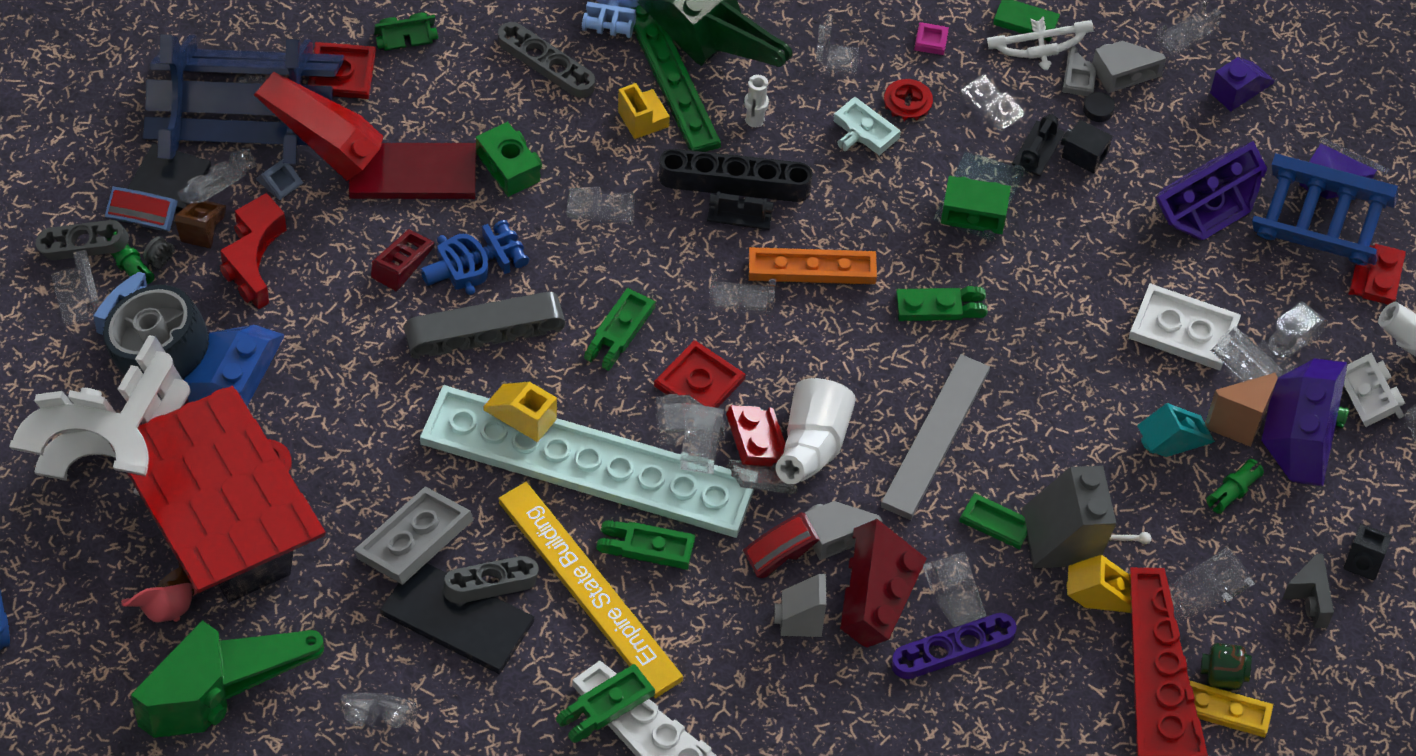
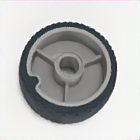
[103,285,209,379]

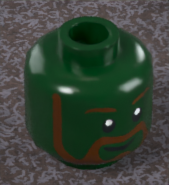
[1200,643,1252,690]

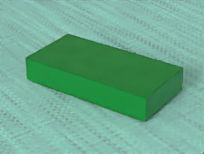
[993,0,1060,42]
[959,493,1027,550]

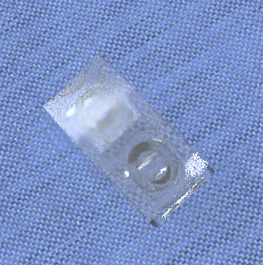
[959,74,1026,131]
[566,186,636,225]
[340,693,417,729]

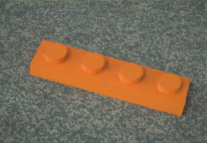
[749,247,877,284]

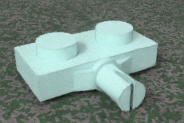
[833,97,901,156]

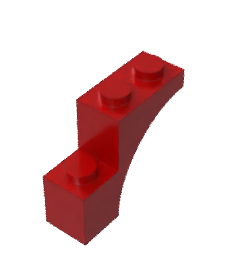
[220,193,287,310]

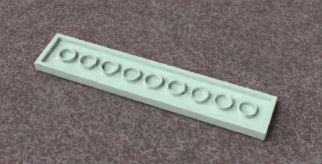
[420,385,757,538]

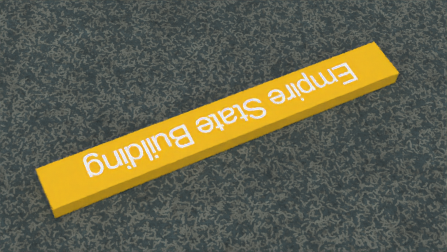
[499,481,683,698]

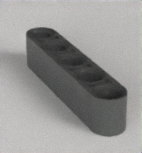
[403,292,566,359]

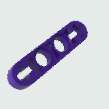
[891,613,1017,679]

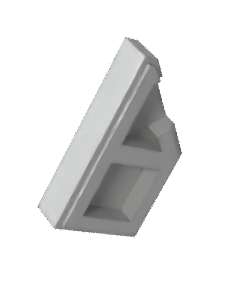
[1062,46,1097,96]

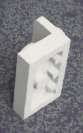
[1344,353,1406,427]

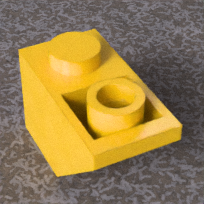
[483,382,557,442]

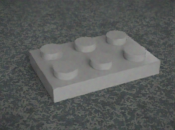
[354,486,474,585]

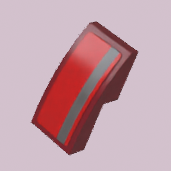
[743,512,820,578]

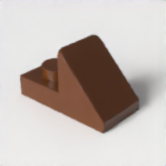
[175,198,226,249]

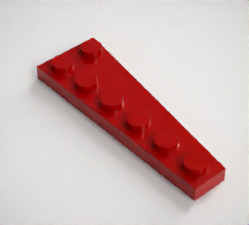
[1129,567,1208,756]

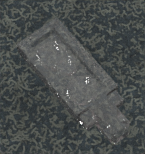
[177,148,257,203]

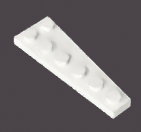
[573,661,717,756]

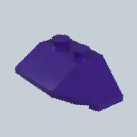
[1155,141,1267,240]
[1261,358,1348,486]

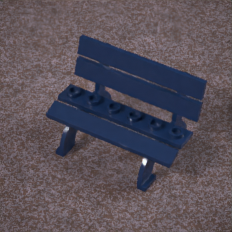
[143,34,344,164]

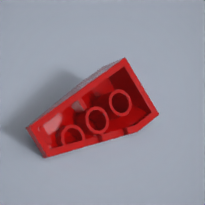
[254,72,384,181]

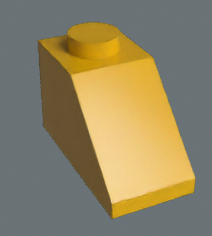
[1066,555,1131,613]

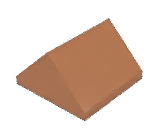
[1205,373,1278,447]

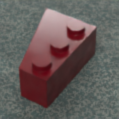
[840,519,927,648]

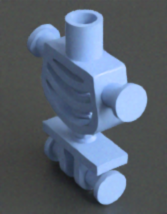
[582,0,640,38]

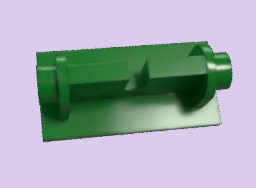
[374,13,438,51]

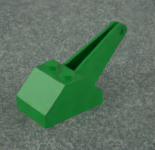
[131,620,324,738]

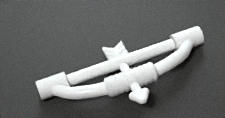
[987,17,1094,70]

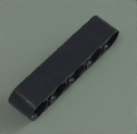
[659,149,813,202]

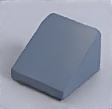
[256,159,304,200]

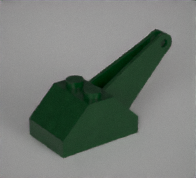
[638,0,793,67]

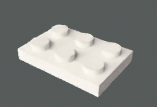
[1128,283,1241,370]

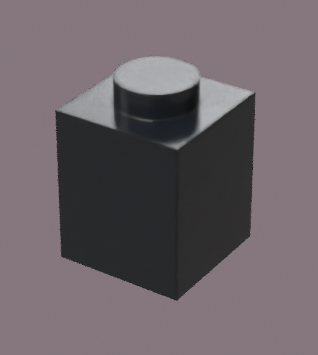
[1061,120,1113,174]

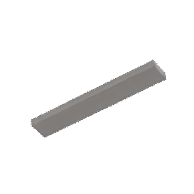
[881,354,990,520]

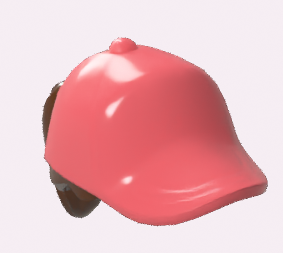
[121,561,197,623]

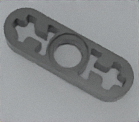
[36,220,129,260]
[443,556,539,603]

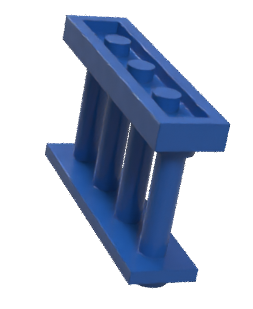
[1252,153,1398,266]

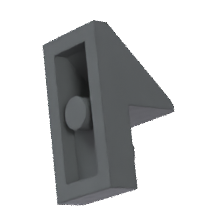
[1282,554,1334,628]

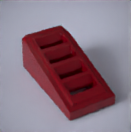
[371,229,435,291]

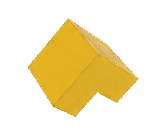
[618,83,670,139]

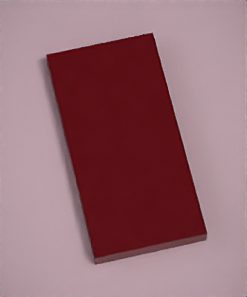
[349,143,476,199]

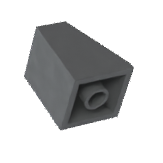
[1021,465,1116,569]

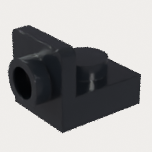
[1344,523,1392,580]

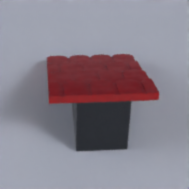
[109,385,326,603]

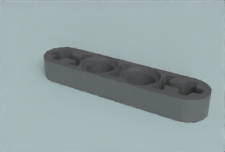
[498,22,595,98]

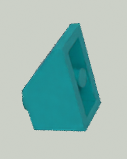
[1137,403,1215,457]

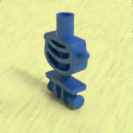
[420,220,529,295]

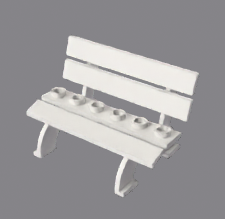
[9,335,190,496]

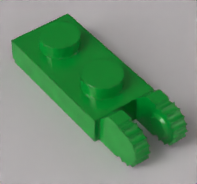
[896,286,988,321]
[584,288,656,371]
[596,520,695,570]
[555,664,655,743]

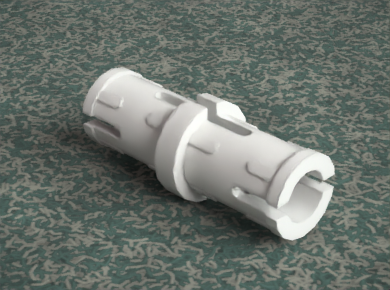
[744,75,769,128]

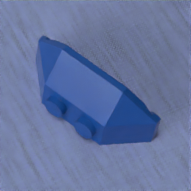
[184,325,285,406]

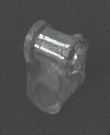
[1268,301,1328,357]

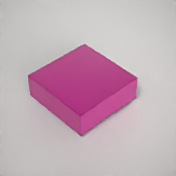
[914,22,949,55]

